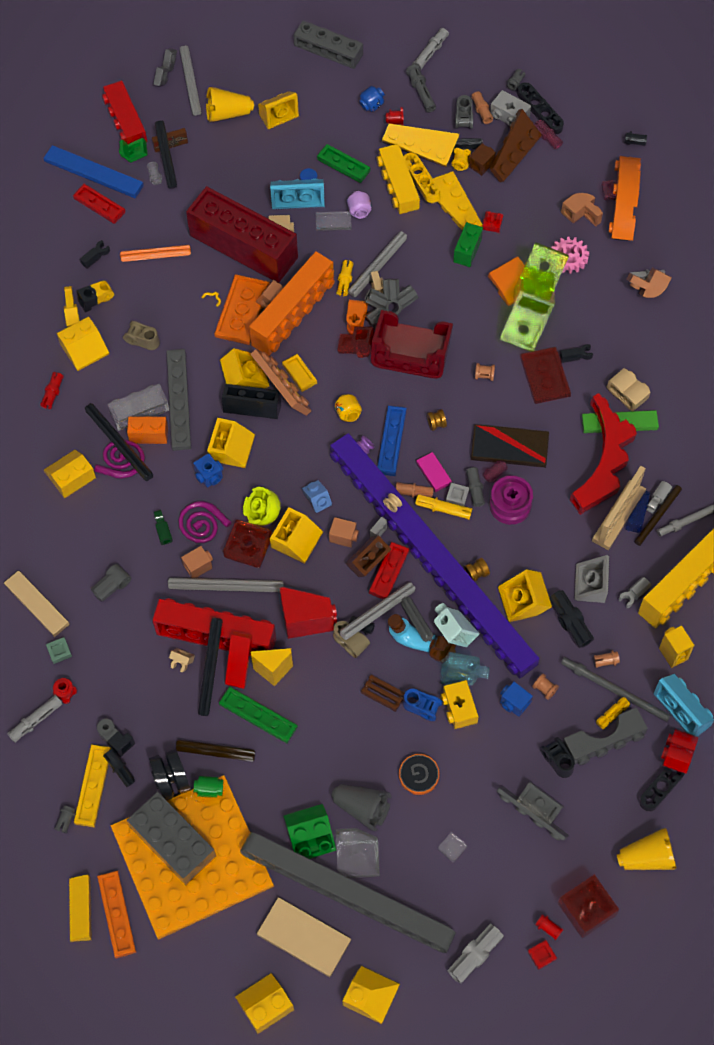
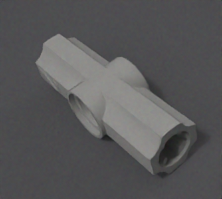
[447,924,504,984]

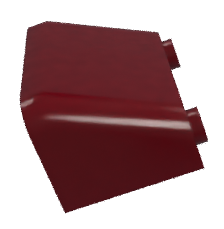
[371,310,453,379]

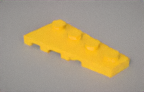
[382,124,460,167]
[421,171,482,231]

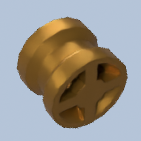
[427,409,447,431]

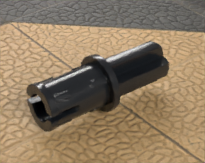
[103,748,135,787]

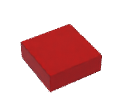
[527,940,557,970]

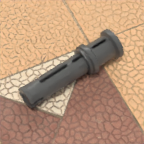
[406,64,436,112]

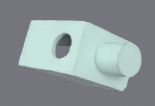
[434,603,480,647]

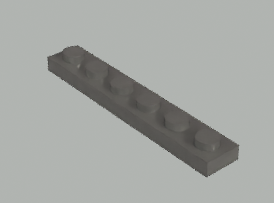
[167,349,191,451]

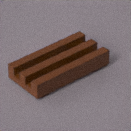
[361,675,405,712]

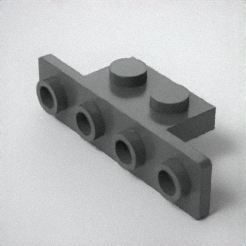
[497,782,569,841]

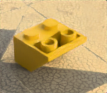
[207,418,255,468]
[270,507,323,564]

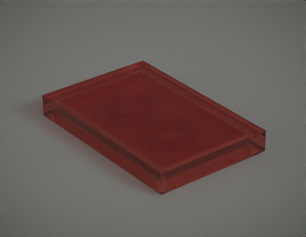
[520,347,571,404]

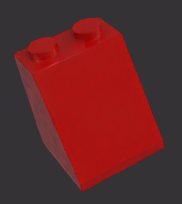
[280,587,337,639]

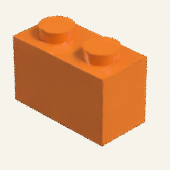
[127,417,168,444]

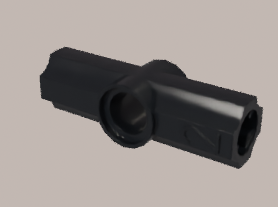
[549,590,594,648]

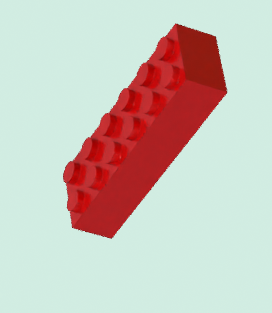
[152,599,276,656]

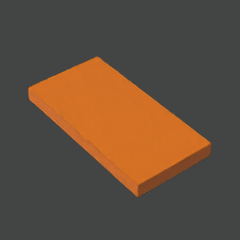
[214,274,270,345]

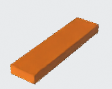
[97,870,136,958]

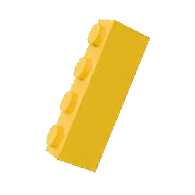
[376,144,420,214]

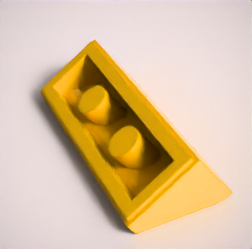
[69,875,92,942]

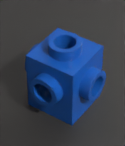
[193,453,223,488]

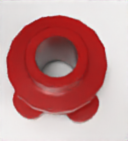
[386,107,404,126]
[53,678,77,704]

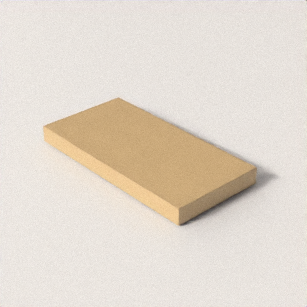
[257,897,351,977]

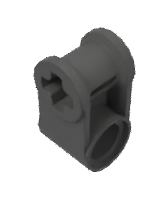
[455,95,473,129]

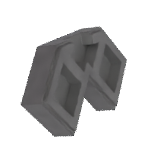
[154,48,177,86]

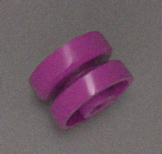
[490,476,533,525]

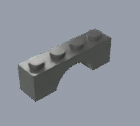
[563,707,648,765]

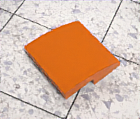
[488,256,538,306]

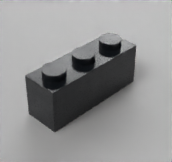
[222,384,281,419]

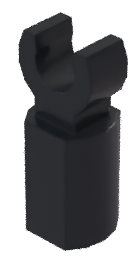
[79,240,110,269]
[559,344,593,363]

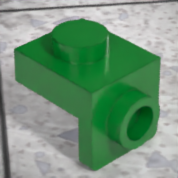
[119,138,148,163]

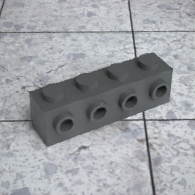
[294,21,363,69]

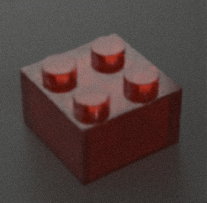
[558,874,620,938]

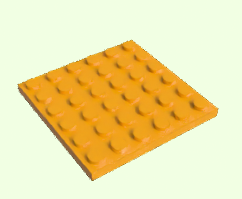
[110,775,274,940]

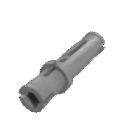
[412,28,449,71]
[7,695,63,743]

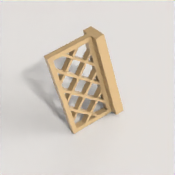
[592,466,646,551]

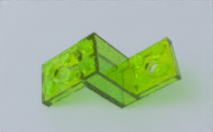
[499,242,569,352]

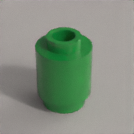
[194,776,223,798]

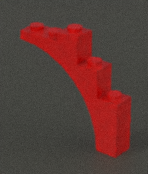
[570,393,637,515]

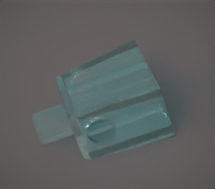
[441,652,489,685]

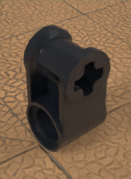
[540,737,575,778]

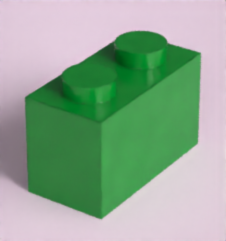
[454,222,483,267]

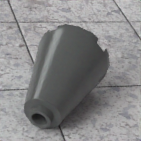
[332,784,391,831]

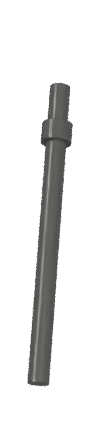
[561,657,671,722]

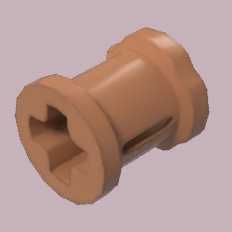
[475,363,495,381]
[532,674,559,700]

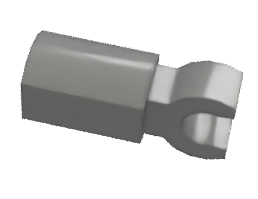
[646,481,672,514]
[619,577,651,609]

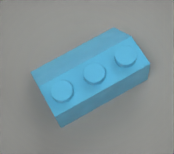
[270,179,325,209]
[654,674,714,736]

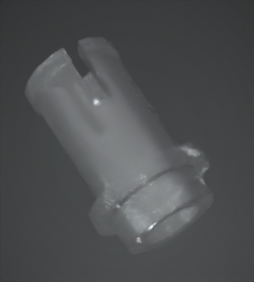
[147,162,163,185]

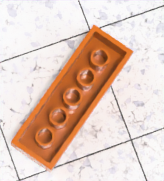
[249,251,335,356]

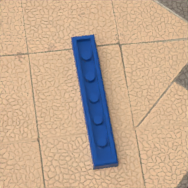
[44,145,144,198]

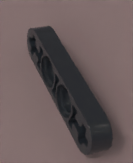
[517,82,564,134]

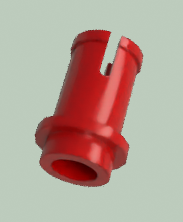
[535,914,563,940]

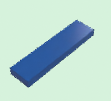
[378,405,407,476]

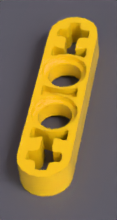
[404,153,441,203]

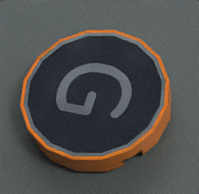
[399,754,439,795]

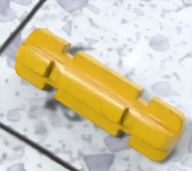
[596,697,630,729]

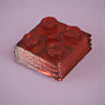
[223,520,272,568]

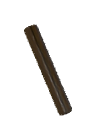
[176,739,256,762]

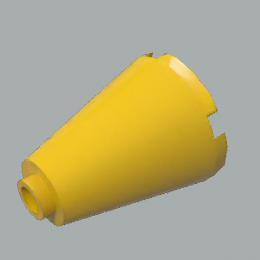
[206,87,254,122]
[617,828,677,870]

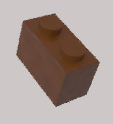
[345,535,392,577]

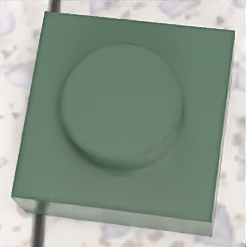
[46,637,72,664]

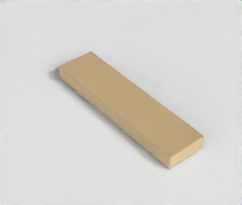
[4,571,70,637]

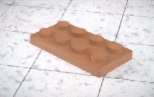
[251,349,312,416]

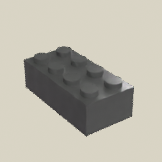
[127,792,216,885]

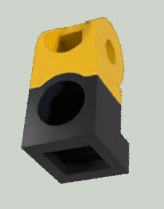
[77,281,114,312]

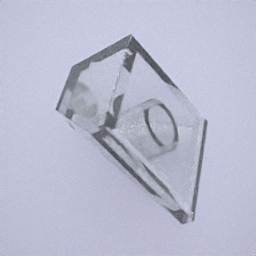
[336,828,380,878]

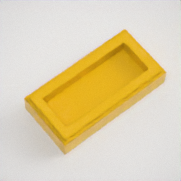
[282,354,317,392]

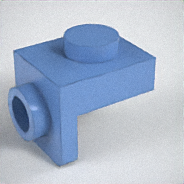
[302,480,332,513]

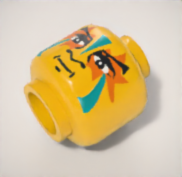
[335,394,362,422]

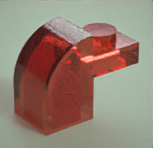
[337,326,375,358]

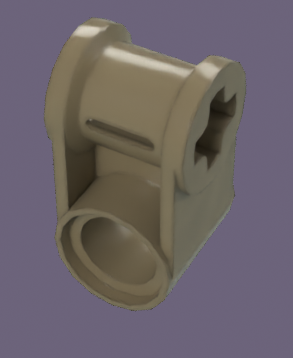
[123,321,160,350]
[333,621,370,658]

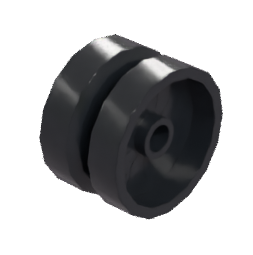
[148,748,191,800]

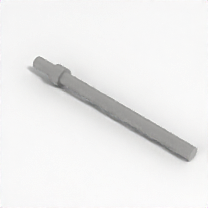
[657,504,714,537]

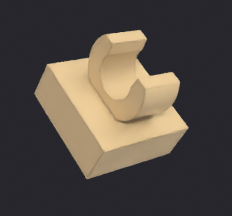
[169,648,195,672]

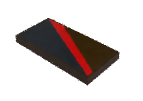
[471,424,549,468]

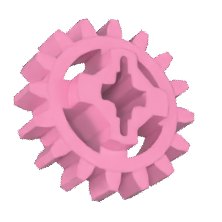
[550,236,589,274]

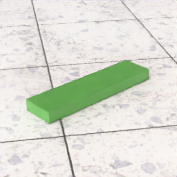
[582,410,659,433]

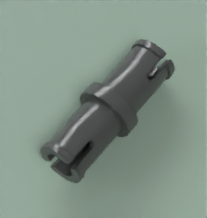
[466,467,485,507]

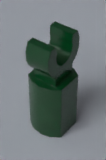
[154,510,173,545]

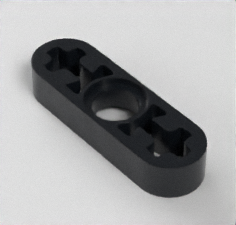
[640,767,685,812]

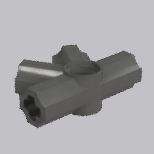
[364,279,419,329]

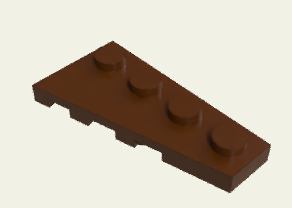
[490,109,542,182]

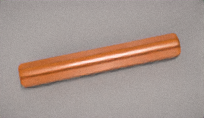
[120,245,191,262]

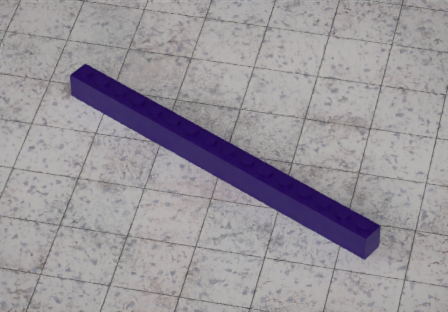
[330,433,540,679]

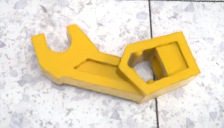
[64,286,80,327]

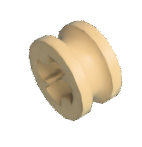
[383,493,402,512]

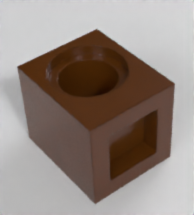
[468,143,496,176]

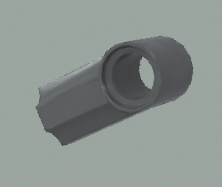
[91,564,131,602]

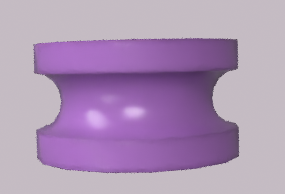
[357,436,375,454]

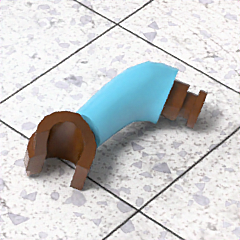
[388,614,456,663]

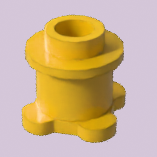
[451,148,471,171]

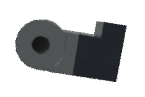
[97,719,135,758]

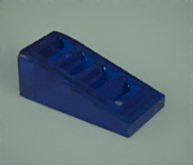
[625,491,650,533]

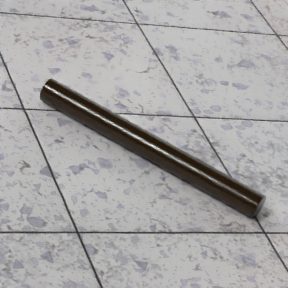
[634,485,682,546]

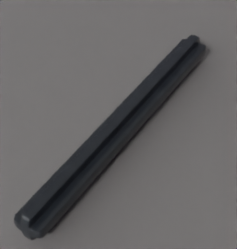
[85,403,153,481]

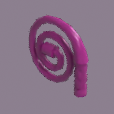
[94,440,145,479]
[178,501,232,543]

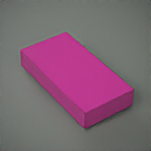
[416,452,452,493]

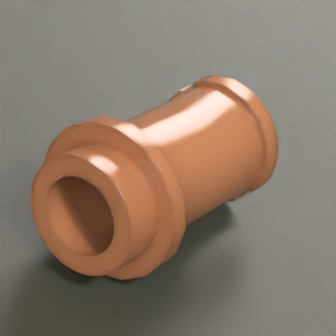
[594,650,620,668]

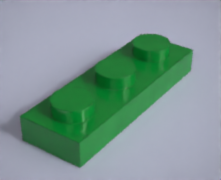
[317,144,370,183]

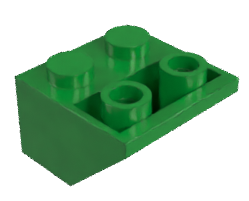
[283,804,336,859]

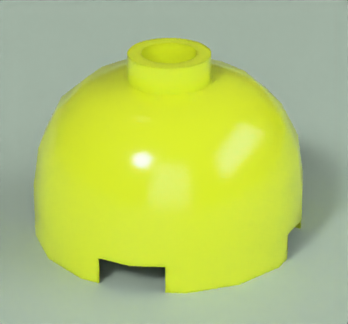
[243,486,281,526]

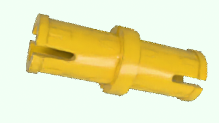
[337,260,354,296]

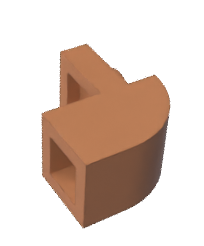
[561,193,603,226]
[627,267,672,298]

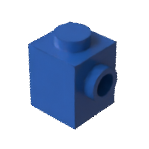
[500,682,533,717]

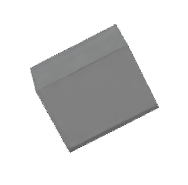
[575,555,609,603]

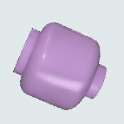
[347,191,372,219]

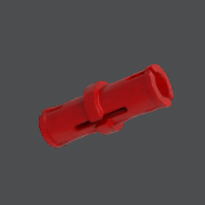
[40,372,64,409]

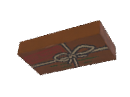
[152,128,188,153]

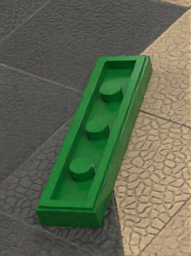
[219,687,298,744]

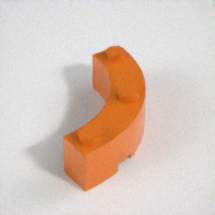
[608,156,641,241]

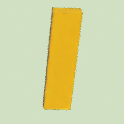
[74,745,111,827]

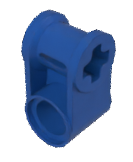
[403,689,443,721]

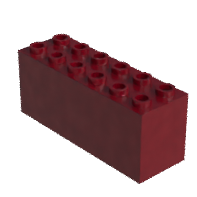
[186,186,298,283]

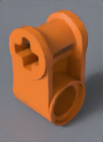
[346,299,368,335]

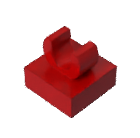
[482,211,503,233]

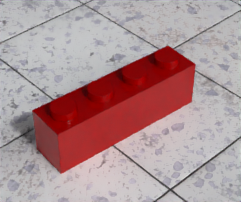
[102,80,147,144]

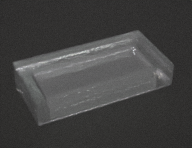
[316,211,351,231]

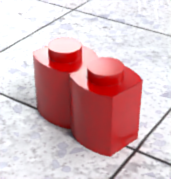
[661,729,699,774]

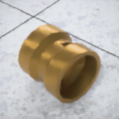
[464,558,490,582]

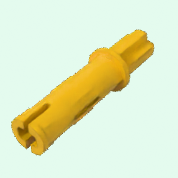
[415,495,473,520]

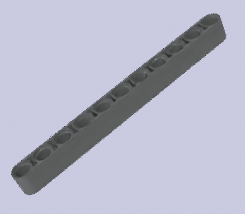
[240,832,456,953]

